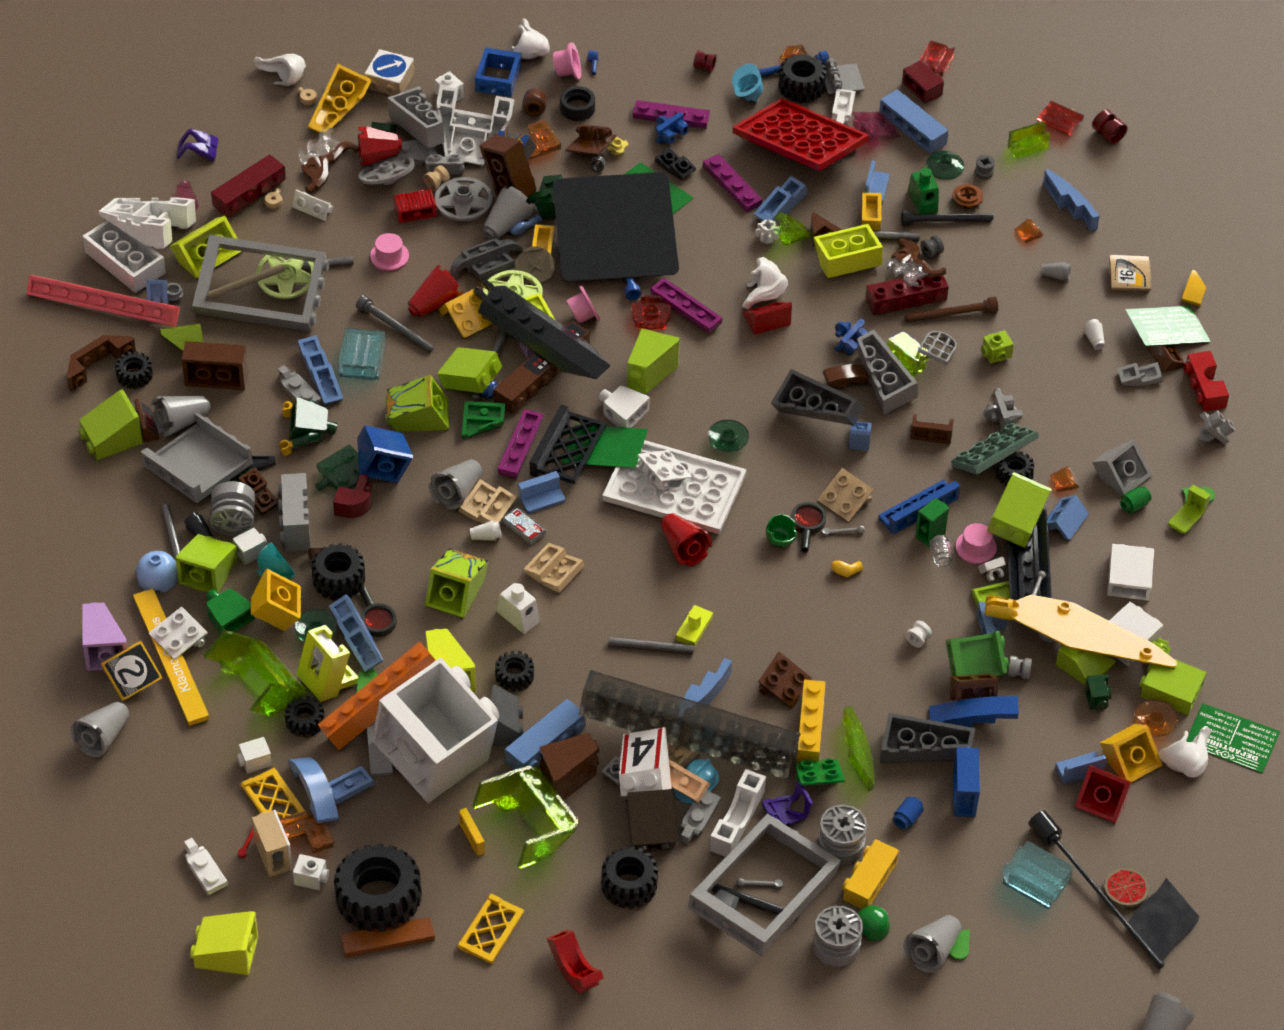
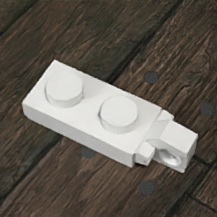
[832,89,855,124]
[184,838,228,895]

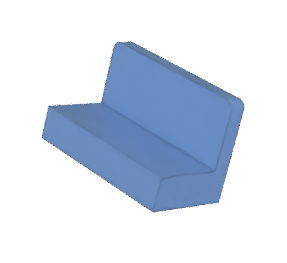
[865,160,890,206]
[518,471,565,514]
[1048,495,1089,540]
[1055,751,1107,785]

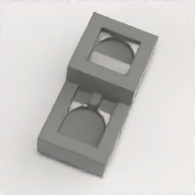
[1118,362,1163,386]

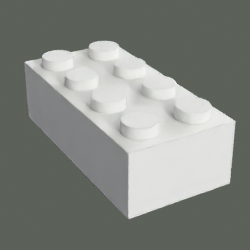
[83,220,166,293]

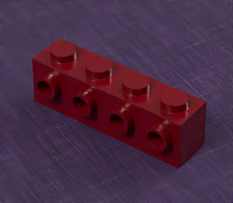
[211,154,286,218]
[865,274,949,315]

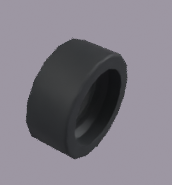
[560,86,595,121]

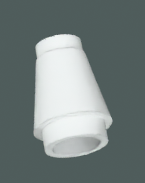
[1083,319,1105,350]
[470,520,501,541]

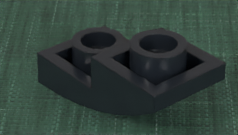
[654,147,696,180]

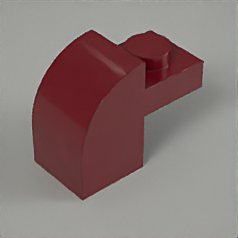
[333,474,372,518]

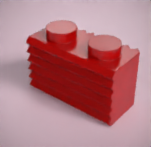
[393,189,437,223]

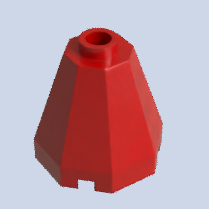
[358,126,402,165]

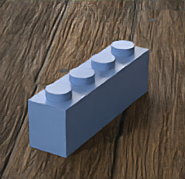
[879,90,949,154]
[505,699,586,777]

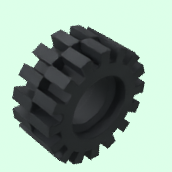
[115,351,153,389]
[997,451,1035,486]
[495,650,534,692]
[285,695,325,737]

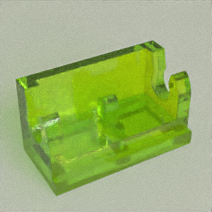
[1007,121,1050,158]
[887,332,930,376]

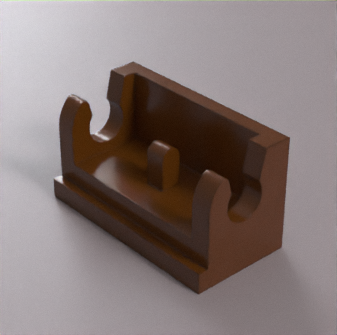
[910,414,954,444]
[950,673,999,701]

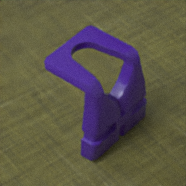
[176,129,218,162]
[762,782,813,827]

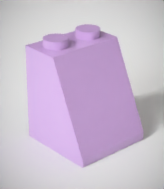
[82,602,128,671]

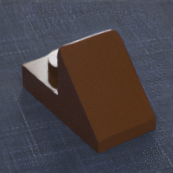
[810,212,843,246]

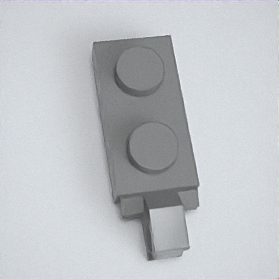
[277,365,322,404]
[680,791,721,845]

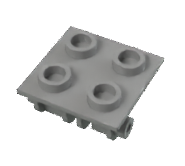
[825,58,865,94]

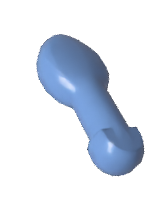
[510,215,542,236]

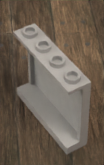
[141,413,253,503]

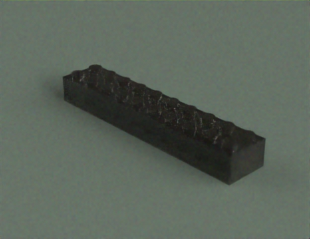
[579,670,801,778]

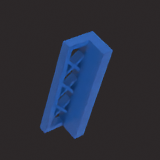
[878,480,960,535]

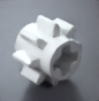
[756,220,780,244]

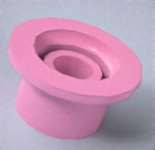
[553,42,581,79]
[370,233,409,271]
[566,285,600,325]
[956,523,997,564]

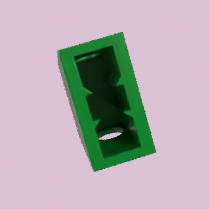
[907,168,939,214]
[206,589,256,639]

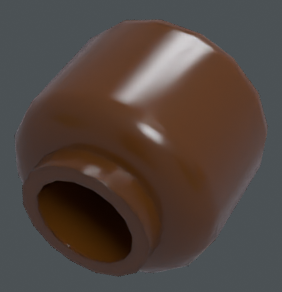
[522,89,547,117]

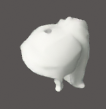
[512,19,550,59]
[253,54,306,86]
[742,257,788,310]
[1159,726,1211,778]

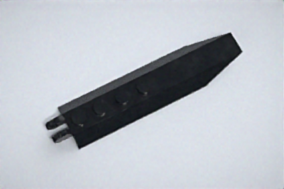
[473,279,610,380]
[1007,506,1052,625]

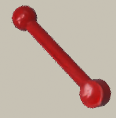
[238,828,254,858]

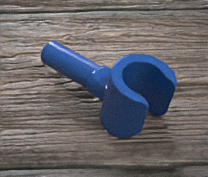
[587,50,599,75]

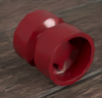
[1092,109,1128,144]

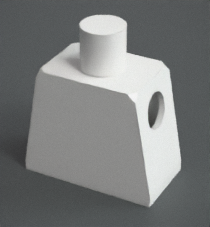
[599,386,650,428]
[497,583,540,635]

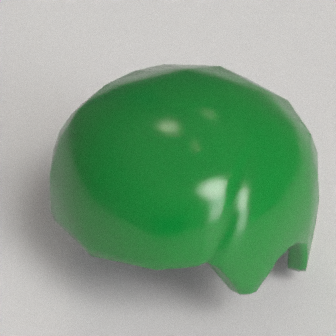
[765,514,797,547]
[857,905,891,941]

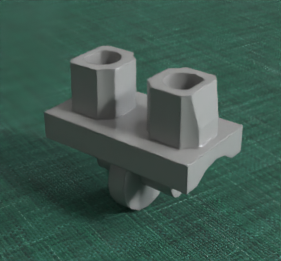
[983,391,1019,430]
[1199,411,1235,444]

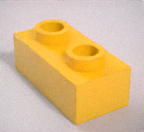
[861,192,882,230]
[532,224,555,255]

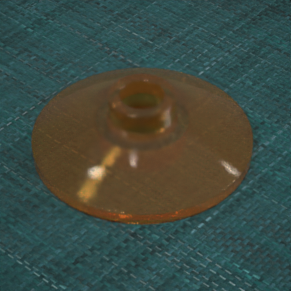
[1134,700,1178,736]

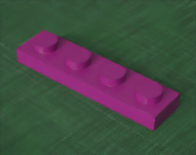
[633,100,710,129]
[703,154,763,212]
[651,278,723,333]
[498,409,544,478]

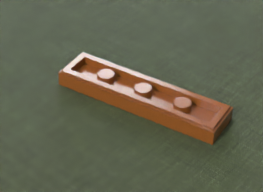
[341,917,435,958]

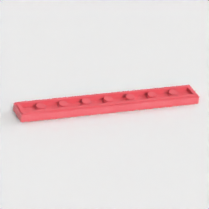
[26,275,180,327]

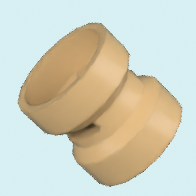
[423,165,450,191]

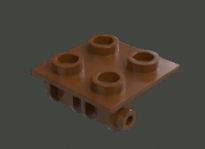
[565,124,617,156]
[758,651,812,709]

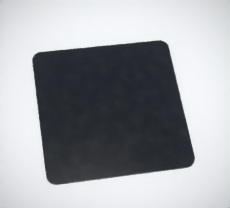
[553,172,679,282]

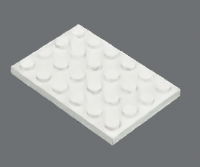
[602,440,747,534]

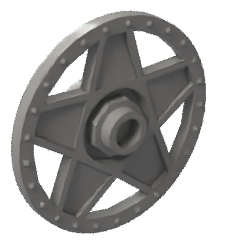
[358,156,415,185]
[435,177,493,221]

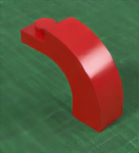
[546,929,604,994]

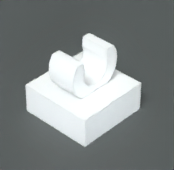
[978,557,1006,582]

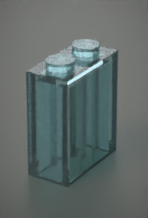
[338,328,386,380]
[1002,841,1074,910]

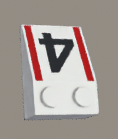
[619,727,671,798]

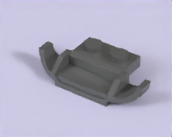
[450,238,523,281]

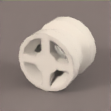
[905,621,932,648]

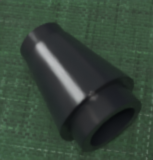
[184,512,213,538]

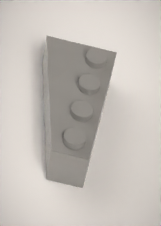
[387,86,444,148]
[857,330,918,415]
[278,473,311,552]

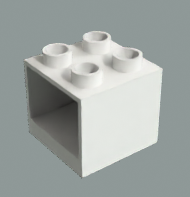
[372,658,499,803]

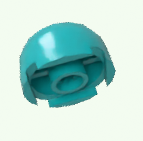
[257,542,296,580]

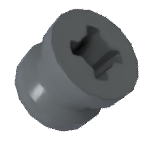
[975,155,995,179]
[920,235,944,259]

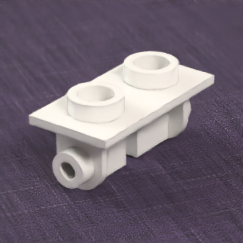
[292,190,334,221]

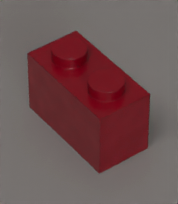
[902,60,944,104]

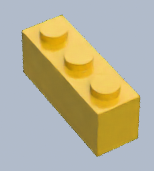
[842,839,899,909]

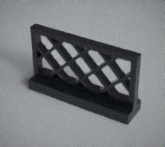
[529,405,606,484]

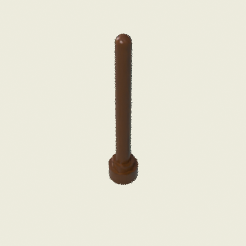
[904,296,999,322]

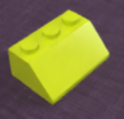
[170,216,241,278]
[814,224,883,278]

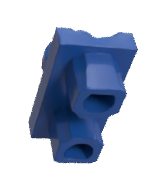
[655,112,689,145]
[834,319,868,355]

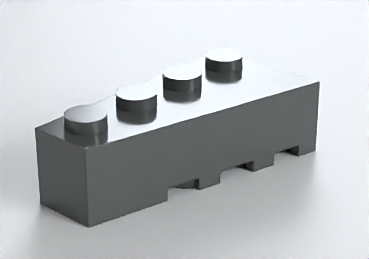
[771,369,864,426]
[880,713,975,763]

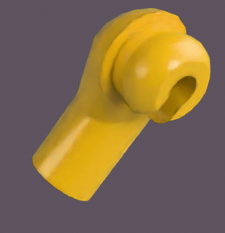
[831,560,864,578]

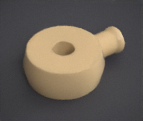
[297,87,317,106]
[264,188,283,209]

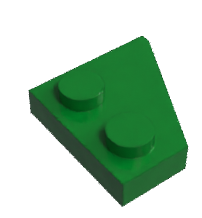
[461,401,506,439]

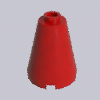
[407,265,463,318]
[660,513,712,566]

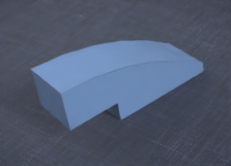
[754,176,808,222]

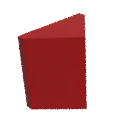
[743,302,792,335]
[1074,765,1131,823]

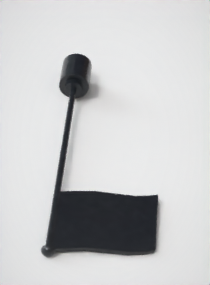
[1028,810,1200,969]

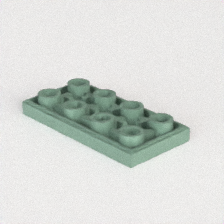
[951,423,1039,475]

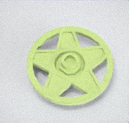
[256,255,314,299]
[483,270,543,298]

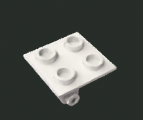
[637,450,692,490]
[149,606,208,660]

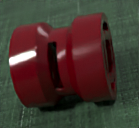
[693,50,717,72]

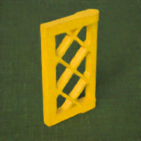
[240,767,307,829]
[457,894,525,964]

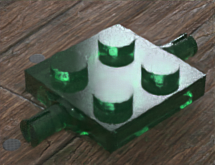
[315,444,370,491]

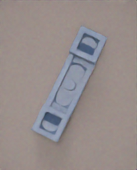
[288,757,338,823]

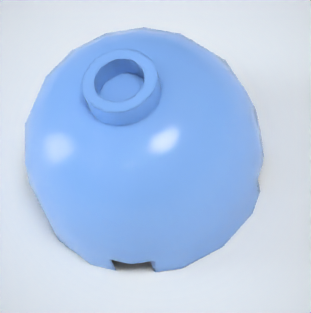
[136,551,178,593]

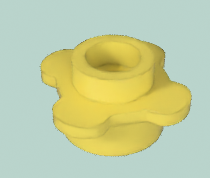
[606,137,629,156]

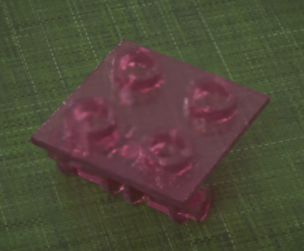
[852,111,900,146]

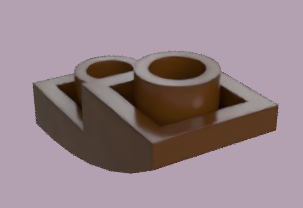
[822,365,869,388]
[238,467,278,516]

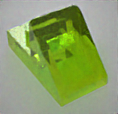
[775,212,812,246]

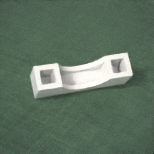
[710,769,766,857]

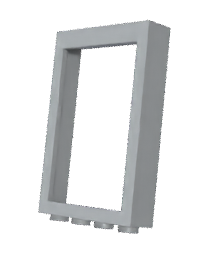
[192,235,330,332]
[688,814,841,956]

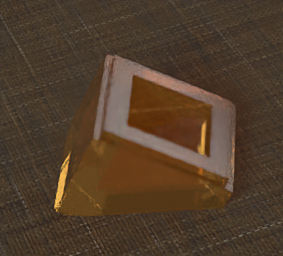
[780,45,807,61]
[1014,217,1044,243]
[1050,466,1079,492]

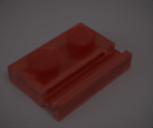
[920,40,956,77]
[1037,101,1084,136]

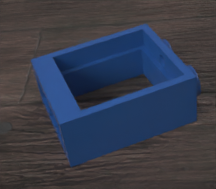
[475,47,522,97]
[953,747,980,817]

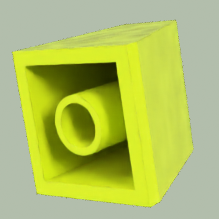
[425,629,476,693]
[190,911,258,975]

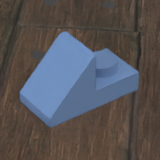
[146,280,169,304]
[849,422,872,451]
[977,602,1007,635]

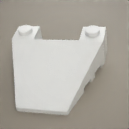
[435,85,514,166]
[99,197,196,249]

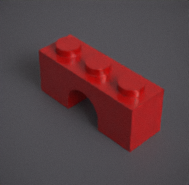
[1184,351,1229,412]

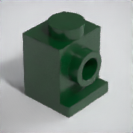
[1084,674,1111,710]

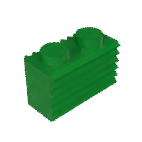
[915,498,949,547]

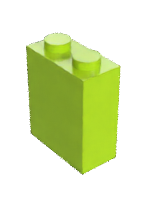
[437,347,503,393]
[1139,659,1207,715]

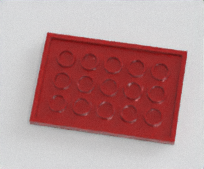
[732,98,869,171]

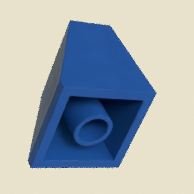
[357,425,413,484]

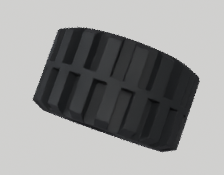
[778,54,826,103]
[311,543,365,600]
[601,847,658,909]

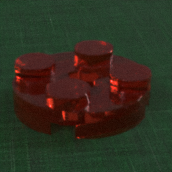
[632,295,671,330]

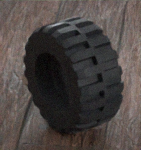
[334,844,422,932]

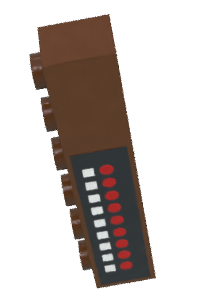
[493,320,590,414]

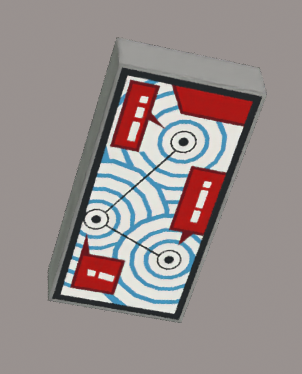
[502,507,546,545]

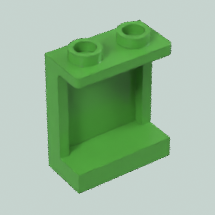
[945,631,1009,676]

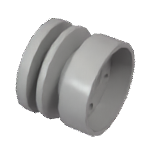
[210,481,255,536]
[818,805,867,865]
[813,906,863,967]

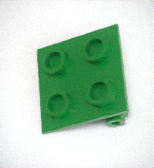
[795,758,845,786]

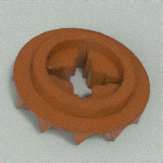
[952,184,983,209]

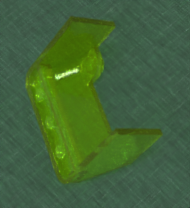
[203,630,307,717]
[472,766,578,868]

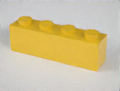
[797,680,826,763]

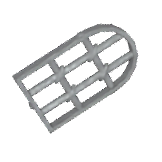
[917,331,957,365]

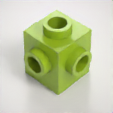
[981,330,1014,364]

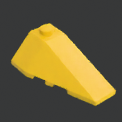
[307,64,372,136]

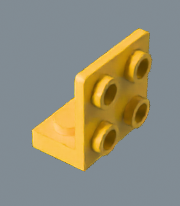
[439,289,494,339]

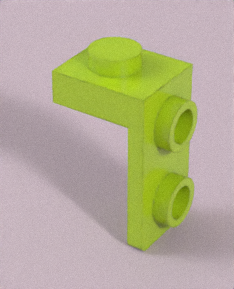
[1168,485,1211,534]

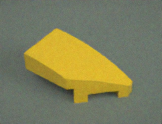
[1181,270,1206,307]

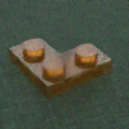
[528,119,561,160]
[279,810,334,853]

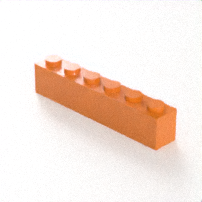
[318,641,436,750]

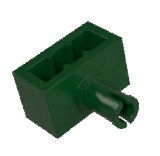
[526,174,563,220]

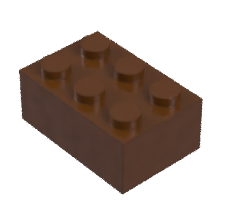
[479,134,537,197]
[182,341,248,390]

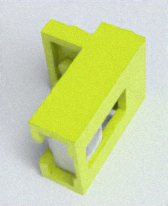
[296,625,359,702]

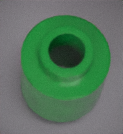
[1120,486,1152,514]

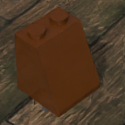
[539,733,600,806]

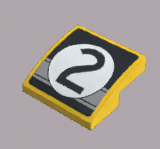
[100,641,163,701]

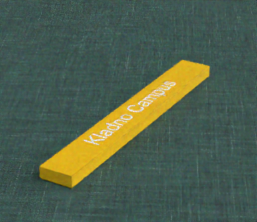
[133,588,210,726]

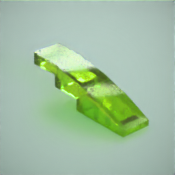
[842,706,874,792]

